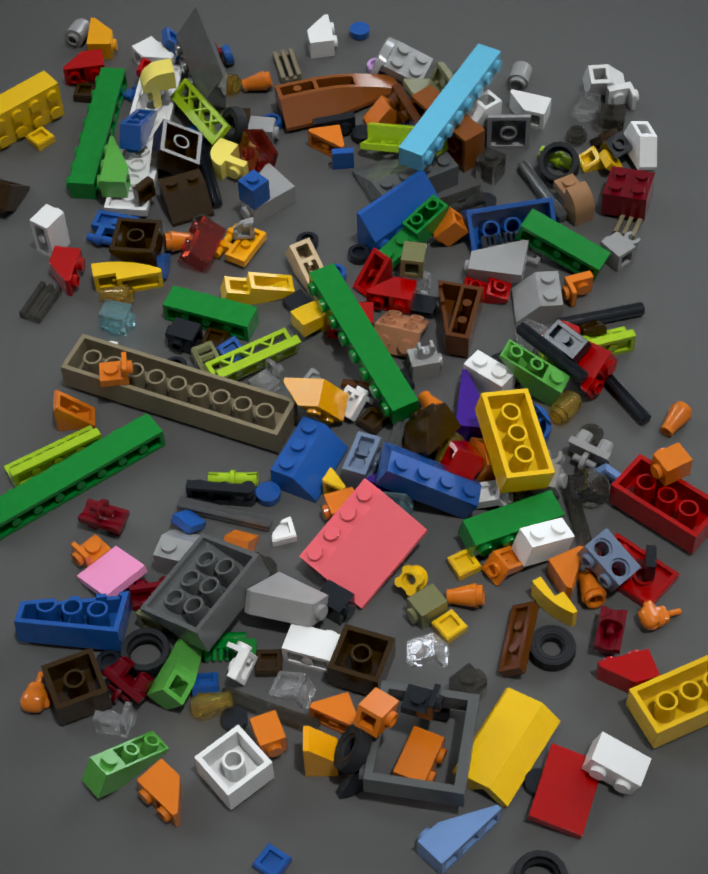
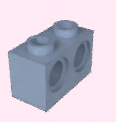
[342,431,382,489]
[577,528,641,593]

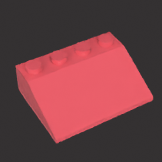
[299,478,428,610]

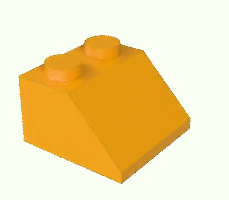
[283,378,349,424]

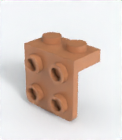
[374,310,429,358]

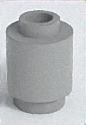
[65,18,90,47]
[508,61,532,91]

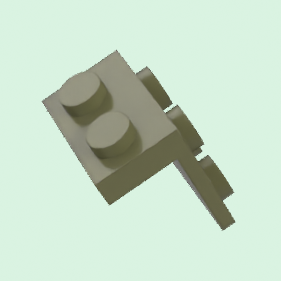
[402,62,454,95]

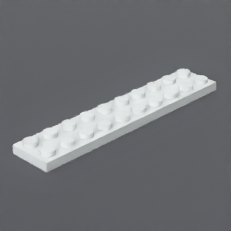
[104,65,184,216]

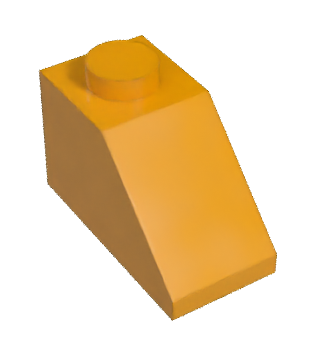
[86,18,118,59]
[303,726,338,777]

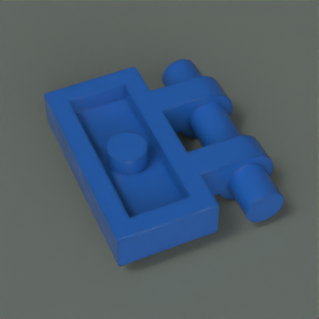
[86,210,140,246]

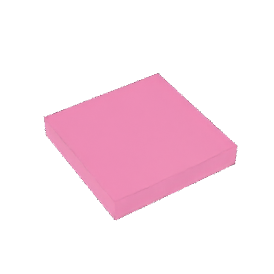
[77,546,148,597]

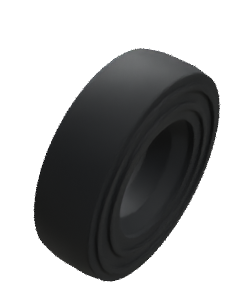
[221,106,248,144]
[529,625,576,671]
[333,724,372,775]

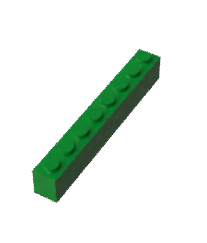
[66,67,128,200]
[307,263,419,424]
[0,413,166,541]

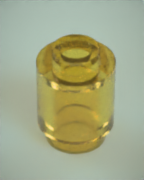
[548,390,583,425]

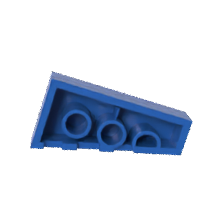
[14,591,132,651]

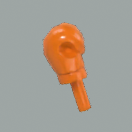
[637,600,682,631]
[20,671,51,713]

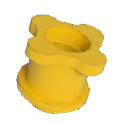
[394,565,428,596]

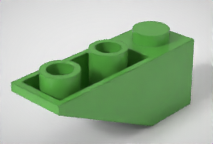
[97,136,131,198]
[499,339,570,407]
[147,637,203,710]
[82,730,169,799]

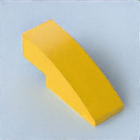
[91,262,164,294]
[220,272,295,305]
[290,300,328,337]

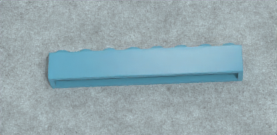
[399,43,503,172]

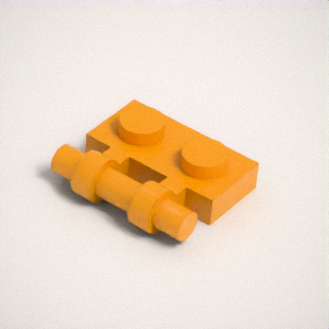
[212,223,267,267]

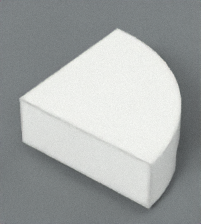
[272,516,297,547]

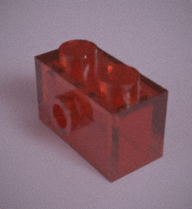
[239,129,278,173]
[179,216,226,272]

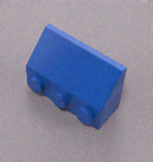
[270,416,348,503]

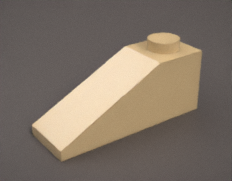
[285,238,324,301]

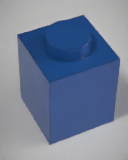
[237,169,270,210]

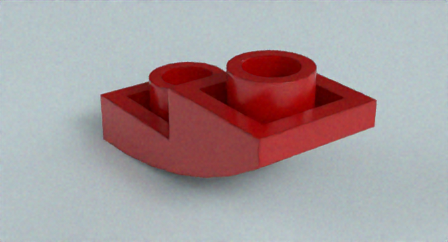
[463,277,511,304]

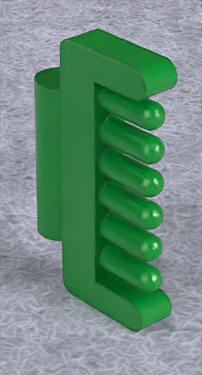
[204,632,257,664]

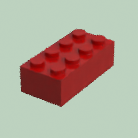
[609,454,708,554]

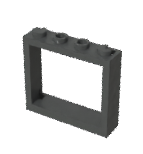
[359,680,480,807]

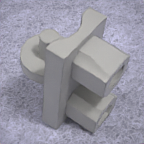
[568,429,614,472]

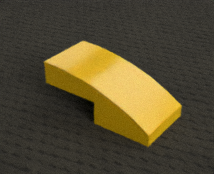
[531,577,578,627]

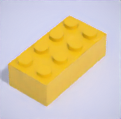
[0,71,65,150]
[475,388,555,494]
[626,655,708,749]

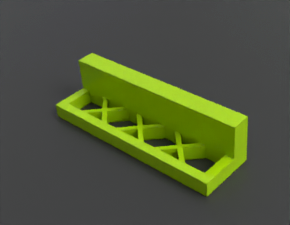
[170,78,231,146]
[360,122,448,156]
[537,326,636,369]
[204,327,301,381]
[4,425,102,487]

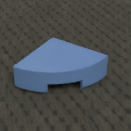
[587,463,621,484]

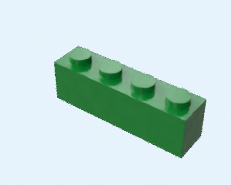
[515,208,611,282]
[162,285,259,342]
[458,490,565,557]

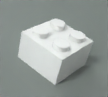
[194,725,275,810]

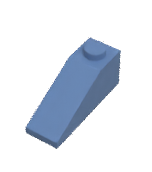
[417,805,502,874]

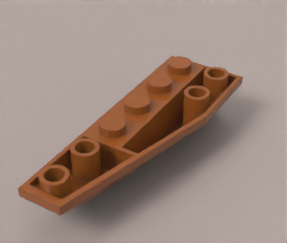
[275,73,398,131]

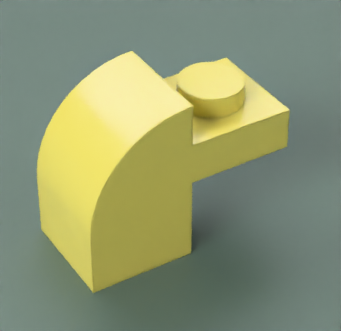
[140,58,176,108]
[210,138,249,181]

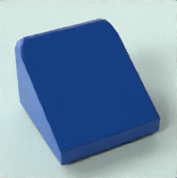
[192,672,220,705]

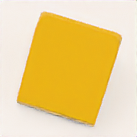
[579,145,605,173]
[322,468,346,495]

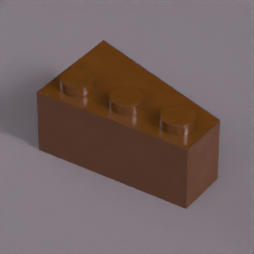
[438,280,483,357]

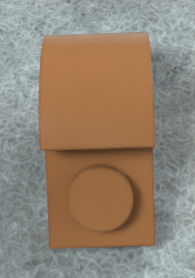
[553,173,595,227]

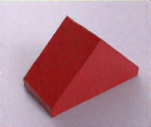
[352,247,392,296]

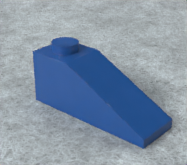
[120,109,157,153]

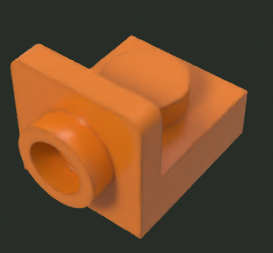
[561,271,594,307]
[99,352,134,387]
[70,534,111,568]
[482,546,525,586]

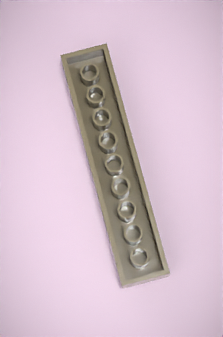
[61,334,298,453]

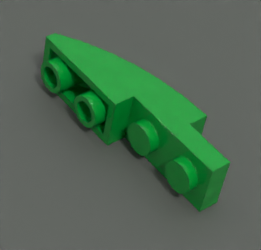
[379,194,449,270]

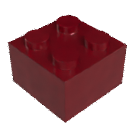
[601,166,655,221]

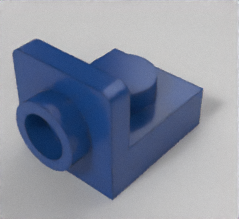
[161,26,181,61]

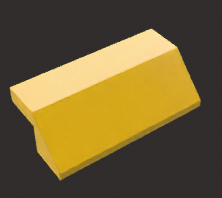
[452,688,560,807]

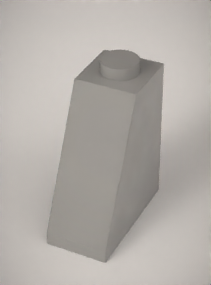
[240,163,296,226]
[464,240,529,288]
[244,572,329,627]

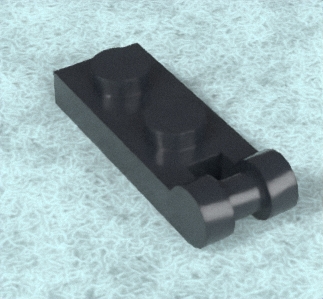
[185,479,257,507]

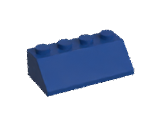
[357,170,440,253]
[462,197,556,251]
[375,441,482,519]

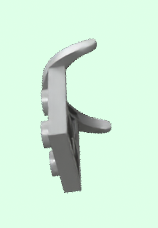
[370,37,433,82]

